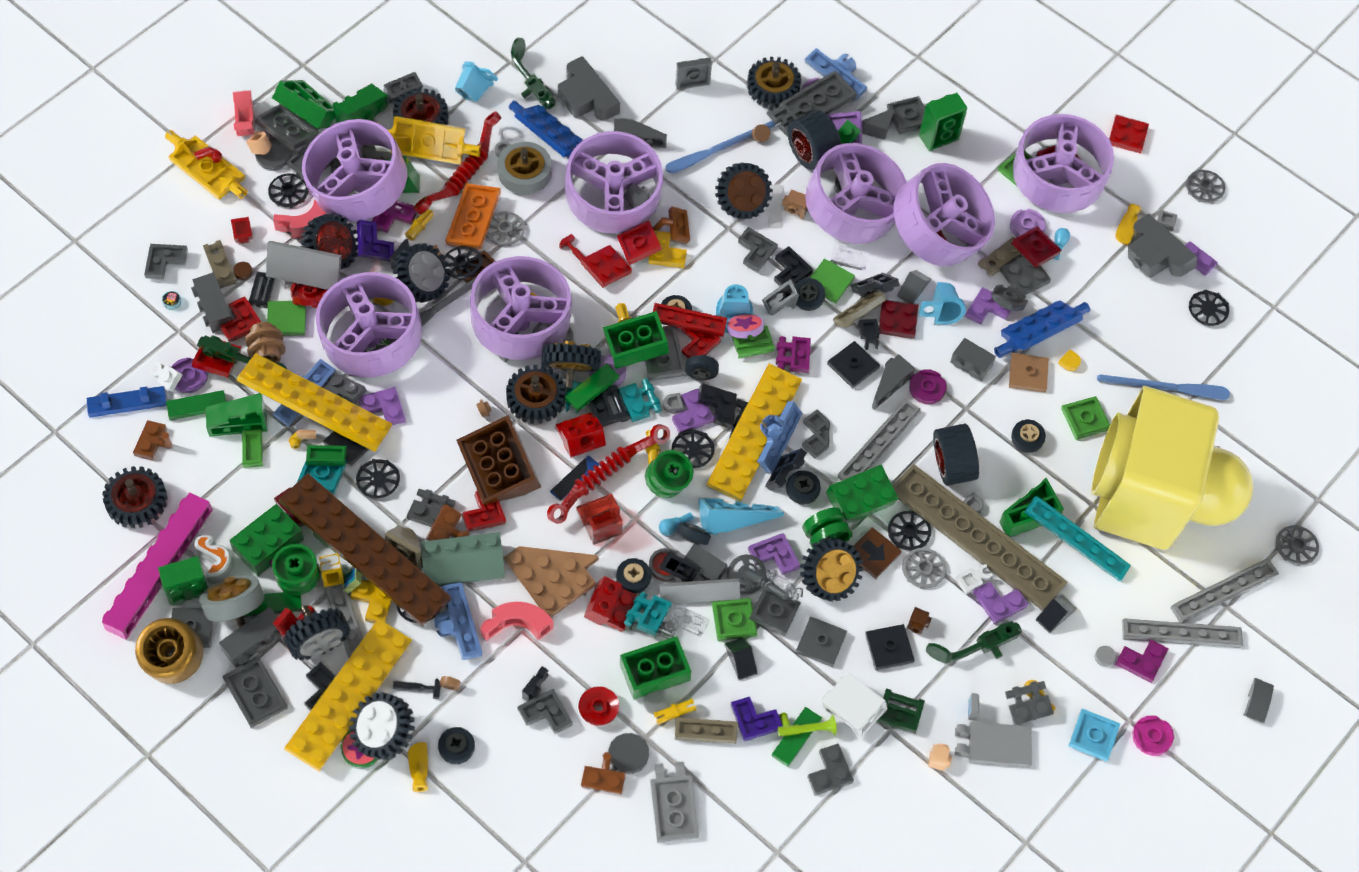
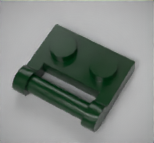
[876,688,925,734]

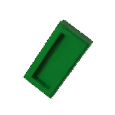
[305,445,347,466]

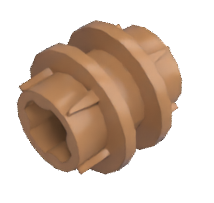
[245,322,286,363]

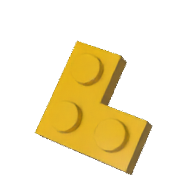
[648,230,687,268]
[351,579,392,623]

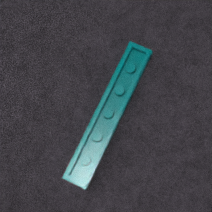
[1024,496,1131,582]

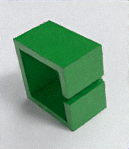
[158,556,208,605]

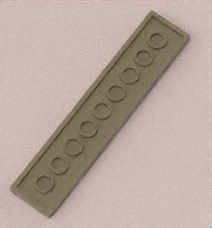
[893,464,1068,611]

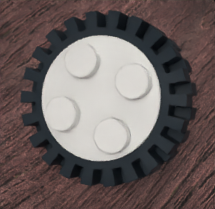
[349,692,415,760]

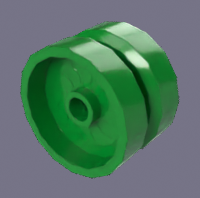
[644,450,694,499]
[802,507,853,549]
[272,544,320,595]

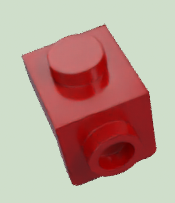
[230,216,253,244]

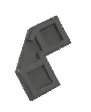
[802,409,830,459]

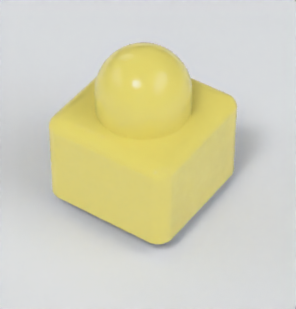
[1091,386,1253,550]

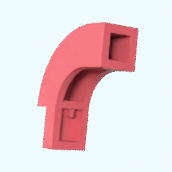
[232,90,255,136]
[273,199,326,238]
[480,601,554,641]

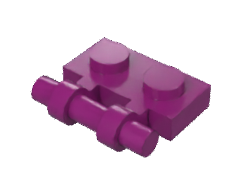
[776,336,811,374]

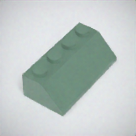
[420,532,505,587]

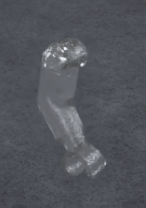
[766,569,804,601]

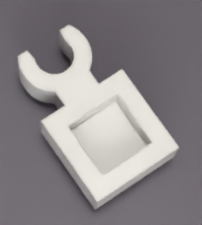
[150,362,183,391]
[955,564,993,595]

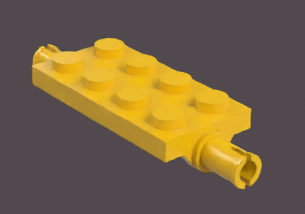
[388,116,481,165]
[165,130,248,200]

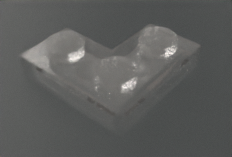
[830,238,869,271]
[657,603,710,639]

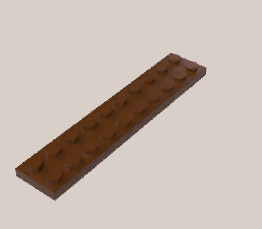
[279,474,451,627]

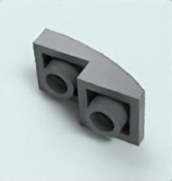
[1243,677,1274,723]

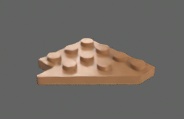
[503,546,599,618]

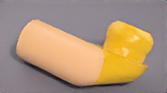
[289,429,316,449]

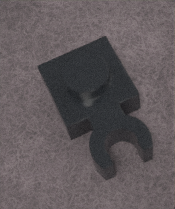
[858,319,880,350]
[522,666,549,702]

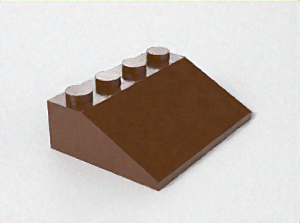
[456,415,542,505]

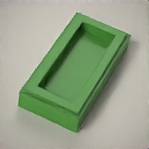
[242,429,263,468]

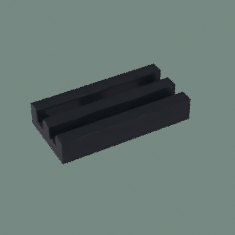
[248,271,275,308]

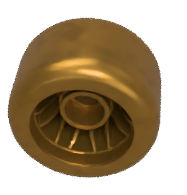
[135,618,204,684]

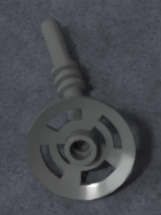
[727,554,789,600]

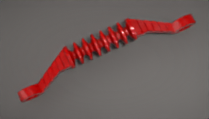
[414,111,502,214]
[547,424,670,524]

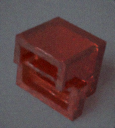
[576,493,623,545]

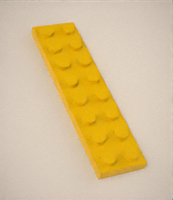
[237,353,393,452]
[706,363,802,501]
[284,618,412,772]

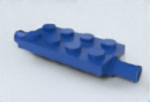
[508,100,583,160]
[994,300,1091,358]

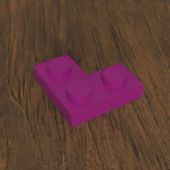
[371,200,417,233]
[1115,639,1169,684]

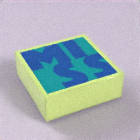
[343,568,362,593]

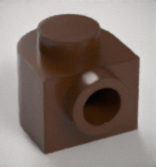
[906,607,932,634]

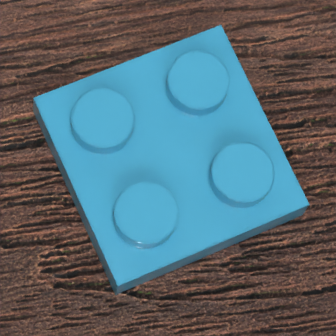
[1068,708,1121,762]

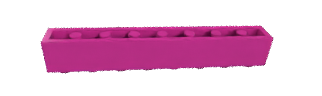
[102,492,213,640]

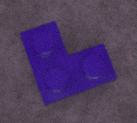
[357,220,394,261]
[730,696,783,742]

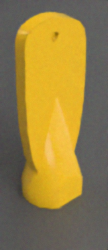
[1115,203,1141,245]
[408,742,428,793]

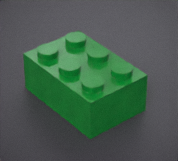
[919,92,968,151]
[603,311,669,370]
[826,464,899,524]
[229,504,304,577]
[619,636,692,700]

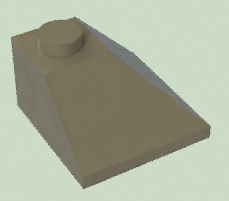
[385,525,423,570]

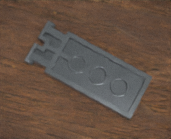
[766,70,857,138]

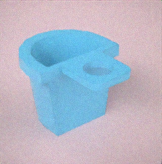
[454,61,499,102]
[919,282,966,325]
[716,284,753,333]

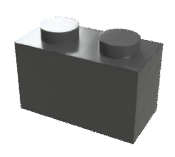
[950,337,996,381]

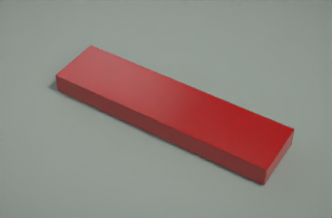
[652,303,727,337]

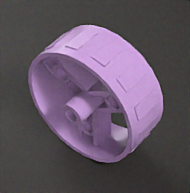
[1013,114,1114,213]
[302,119,407,222]
[564,131,663,234]
[805,143,907,244]
[894,163,995,267]
[470,256,572,360]
[316,272,422,377]

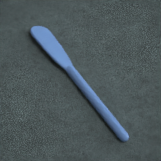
[665,121,776,173]
[1097,374,1230,400]

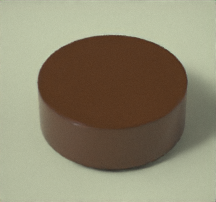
[233,261,253,280]

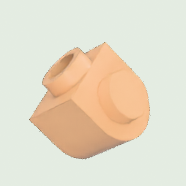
[246,131,272,155]
[928,743,952,771]

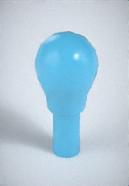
[1053,228,1070,260]
[658,512,693,536]

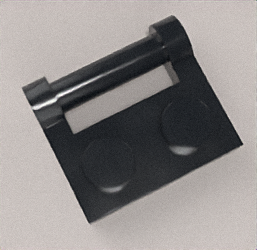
[588,385,630,427]

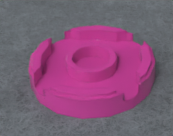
[1132,715,1174,756]

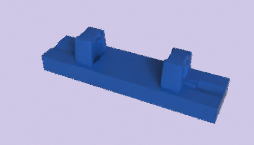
[86,386,167,418]

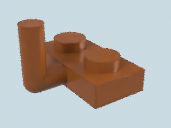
[653,206,690,244]
[133,420,172,461]
[425,504,470,541]
[580,752,626,795]

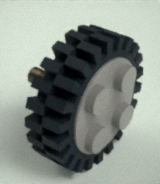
[393,243,450,303]
[284,605,351,660]

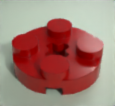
[290,283,328,308]

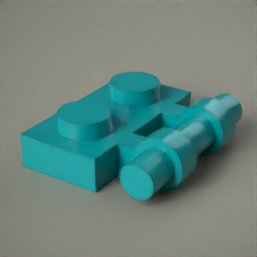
[618,378,662,423]
[624,592,672,636]

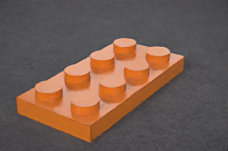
[445,183,501,250]

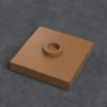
[1008,353,1049,393]

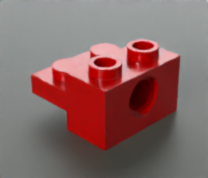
[555,412,606,458]
[584,576,637,632]

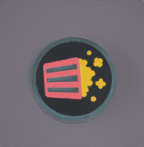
[162,291,182,310]

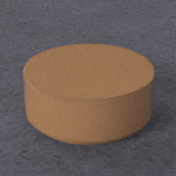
[752,124,770,142]
[439,676,461,690]

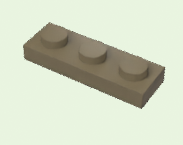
[833,291,887,328]
[674,717,738,744]

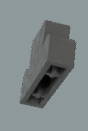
[557,55,620,121]
[1128,213,1197,278]

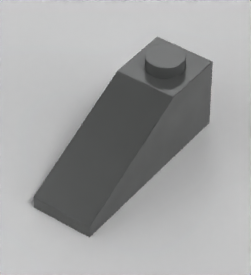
[614,118,667,148]
[872,354,915,410]

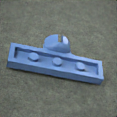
[805,48,867,102]
[273,358,336,427]
[757,401,803,473]
[434,582,483,660]

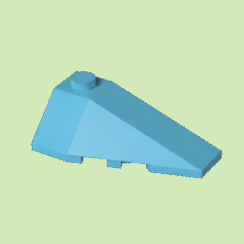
[698,498,784,535]

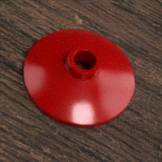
[578,686,619,726]

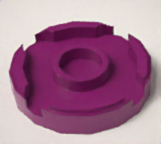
[909,369,947,404]

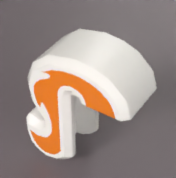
[194,535,234,584]

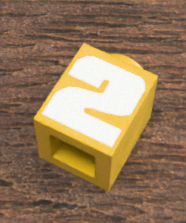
[319,553,344,587]

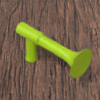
[778,712,837,736]

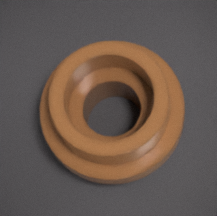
[476,399,492,418]

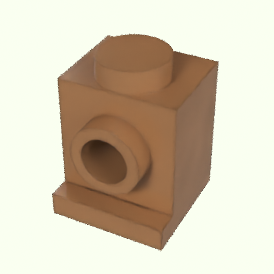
[782,189,808,220]

